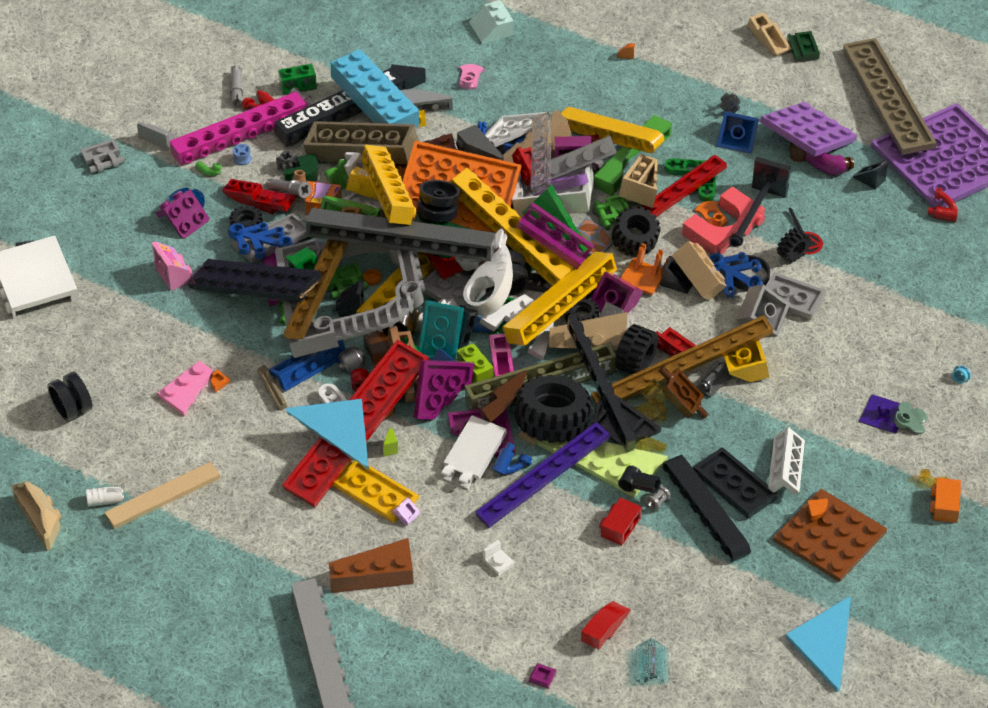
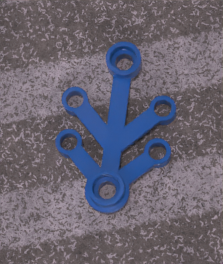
[228,222,293,259]
[709,252,763,298]

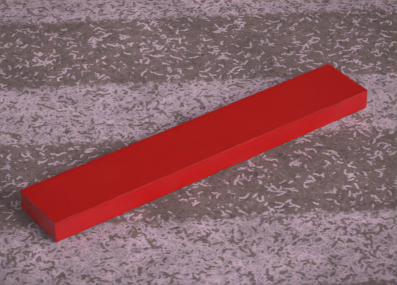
[637,155,727,217]

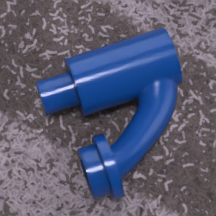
[492,442,532,475]

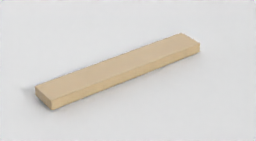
[105,462,221,529]

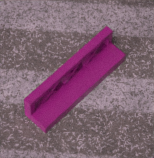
[516,203,594,269]

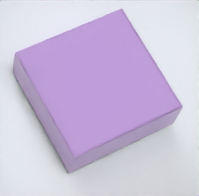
[392,497,421,526]

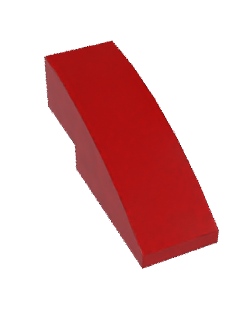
[581,601,631,650]

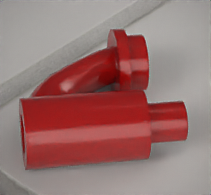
[242,90,274,110]
[928,187,958,222]

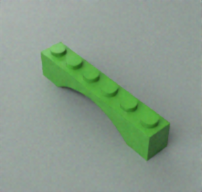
[594,115,672,196]

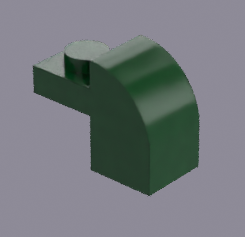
[283,153,319,182]

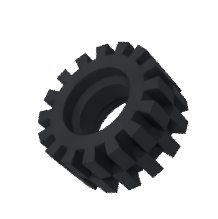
[229,205,263,228]
[776,227,811,263]
[565,297,599,323]

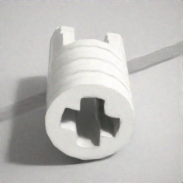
[86,486,124,507]

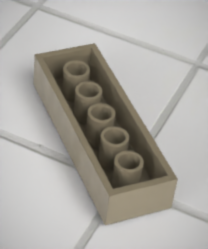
[303,121,419,164]

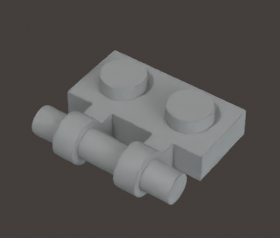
[80,139,125,174]

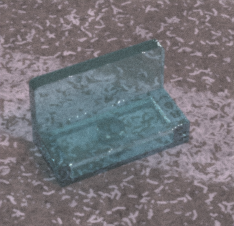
[636,638,669,684]

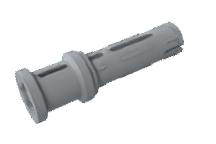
[266,178,311,198]

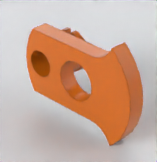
[695,201,728,227]

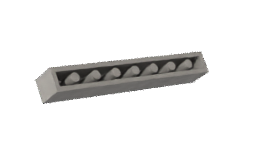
[291,578,354,708]

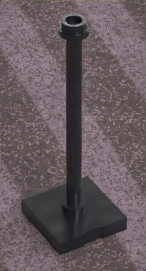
[729,157,791,247]

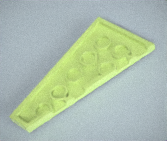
[536,440,668,498]

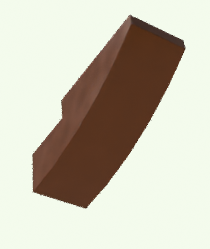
[478,370,527,422]

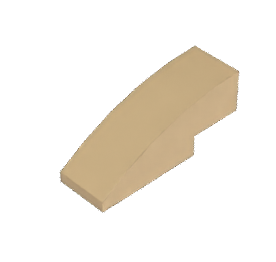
[747,12,791,56]

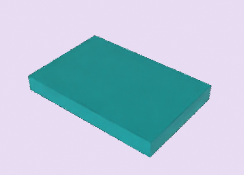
[418,300,464,360]

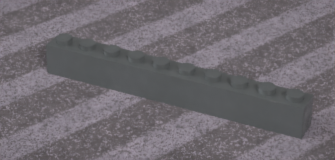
[306,208,496,262]

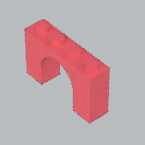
[682,187,765,254]

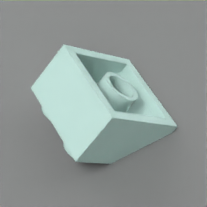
[469,0,514,44]

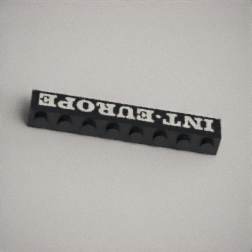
[274,68,404,147]

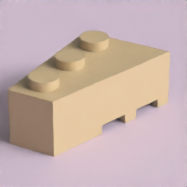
[619,154,658,208]
[672,241,726,300]

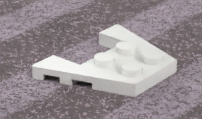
[480,294,554,360]

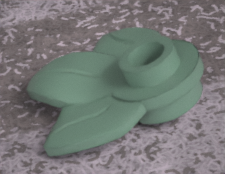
[894,401,928,434]

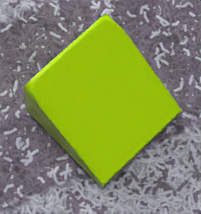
[383,428,398,457]

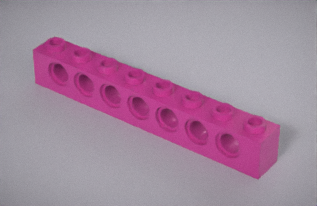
[169,91,306,165]

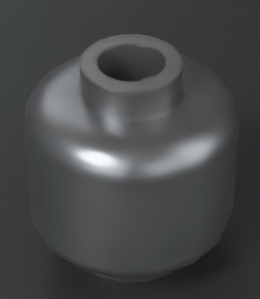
[337,346,366,374]

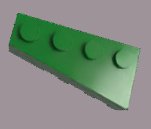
[522,185,588,253]

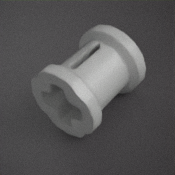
[645,485,671,511]

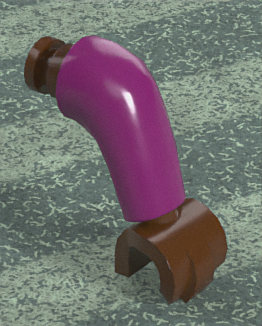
[789,142,854,176]

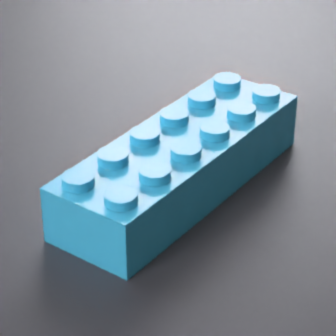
[331,49,419,127]

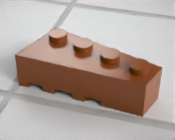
[329,538,414,593]

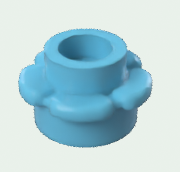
[952,365,971,384]

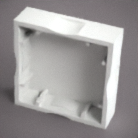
[512,164,594,218]

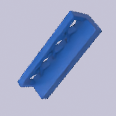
[268,340,346,392]

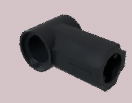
[618,465,661,493]

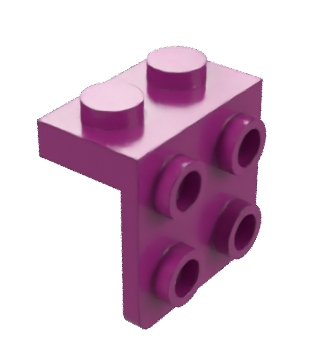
[155,189,209,238]

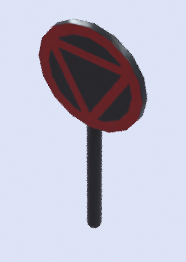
[789,207,823,255]

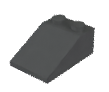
[456,125,504,161]

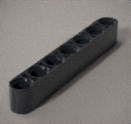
[662,455,751,562]

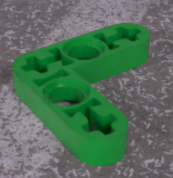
[664,158,716,202]

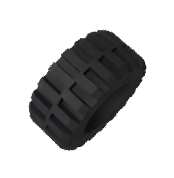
[515,375,591,443]

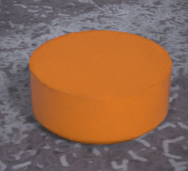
[363,269,382,286]

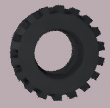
[611,206,661,257]
[615,324,658,374]

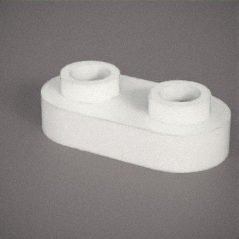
[318,384,347,403]

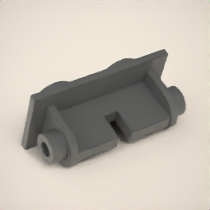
[696,361,732,398]

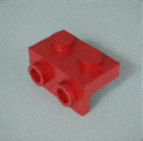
[511,147,548,187]
[656,327,696,357]

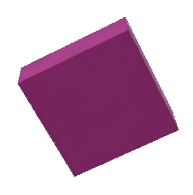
[529,663,556,689]

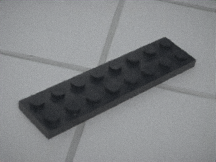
[187,259,322,302]

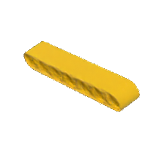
[560,107,664,153]

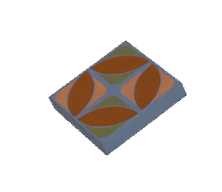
[577,218,614,257]

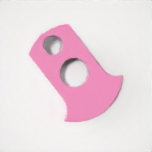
[459,64,485,89]

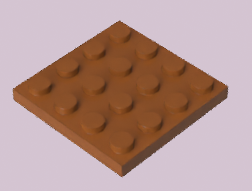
[773,488,887,582]

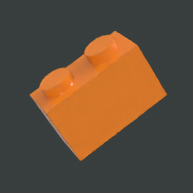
[930,478,961,523]

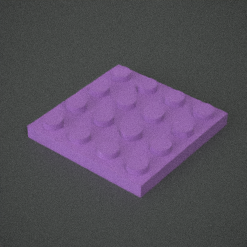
[760,102,858,157]

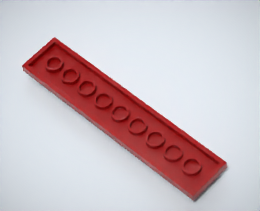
[282,339,429,508]

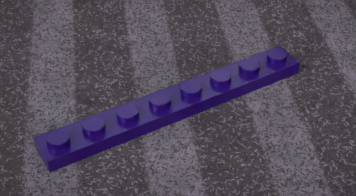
[476,422,610,528]

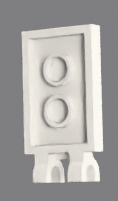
[441,416,507,489]

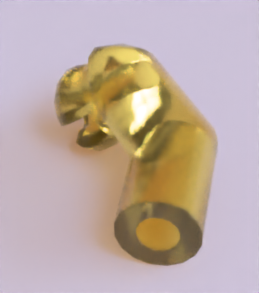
[919,469,948,487]

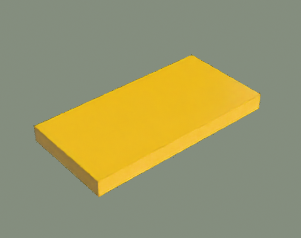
[333,461,419,523]

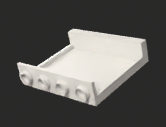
[0,235,79,319]

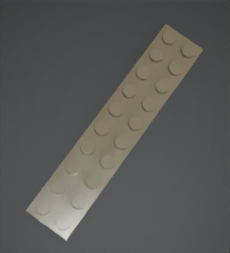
[843,38,937,155]

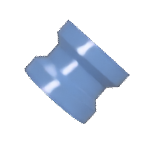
[233,144,251,165]

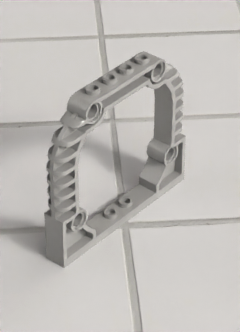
[275,238,426,358]

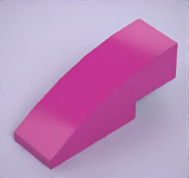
[489,334,514,377]

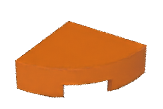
[617,43,635,59]
[211,369,230,392]
[807,499,828,521]

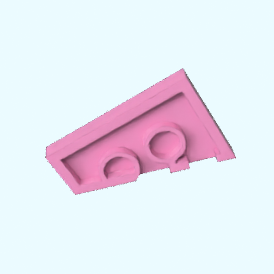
[157,361,213,416]

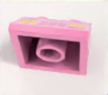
[152,242,192,291]

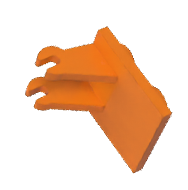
[621,243,663,296]

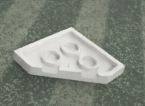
[485,112,549,147]

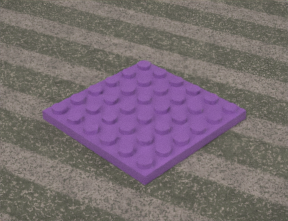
[871,103,988,208]

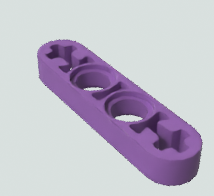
[531,173,589,195]

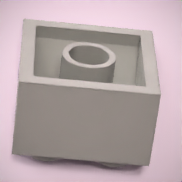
[736,284,790,336]

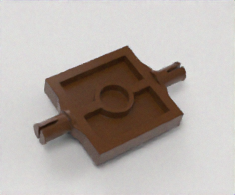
[658,366,709,419]

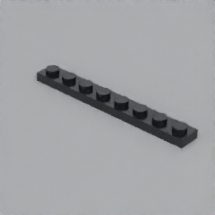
[567,315,637,452]

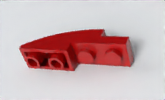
[222,179,295,215]

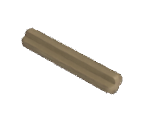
[257,365,287,410]

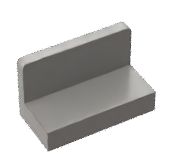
[137,121,178,150]

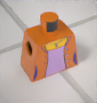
[305,181,342,214]

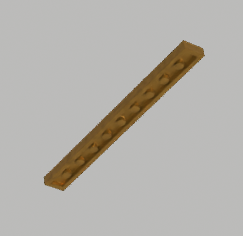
[284,207,362,339]
[591,315,773,406]

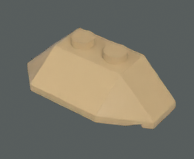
[11,481,62,551]

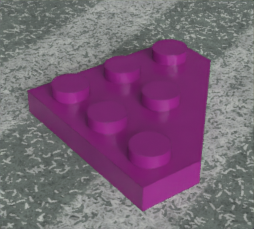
[414,360,474,419]
[448,408,515,458]

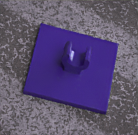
[859,394,900,434]

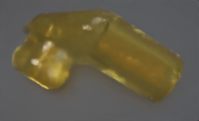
[637,437,667,453]

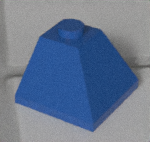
[717,111,759,153]

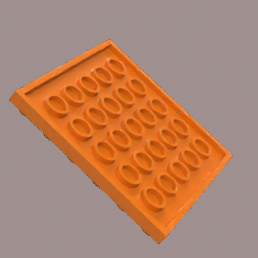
[402,140,522,233]

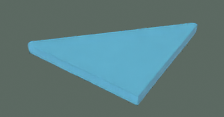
[286,399,369,469]
[786,597,851,692]

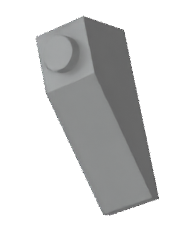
[400,89,453,114]

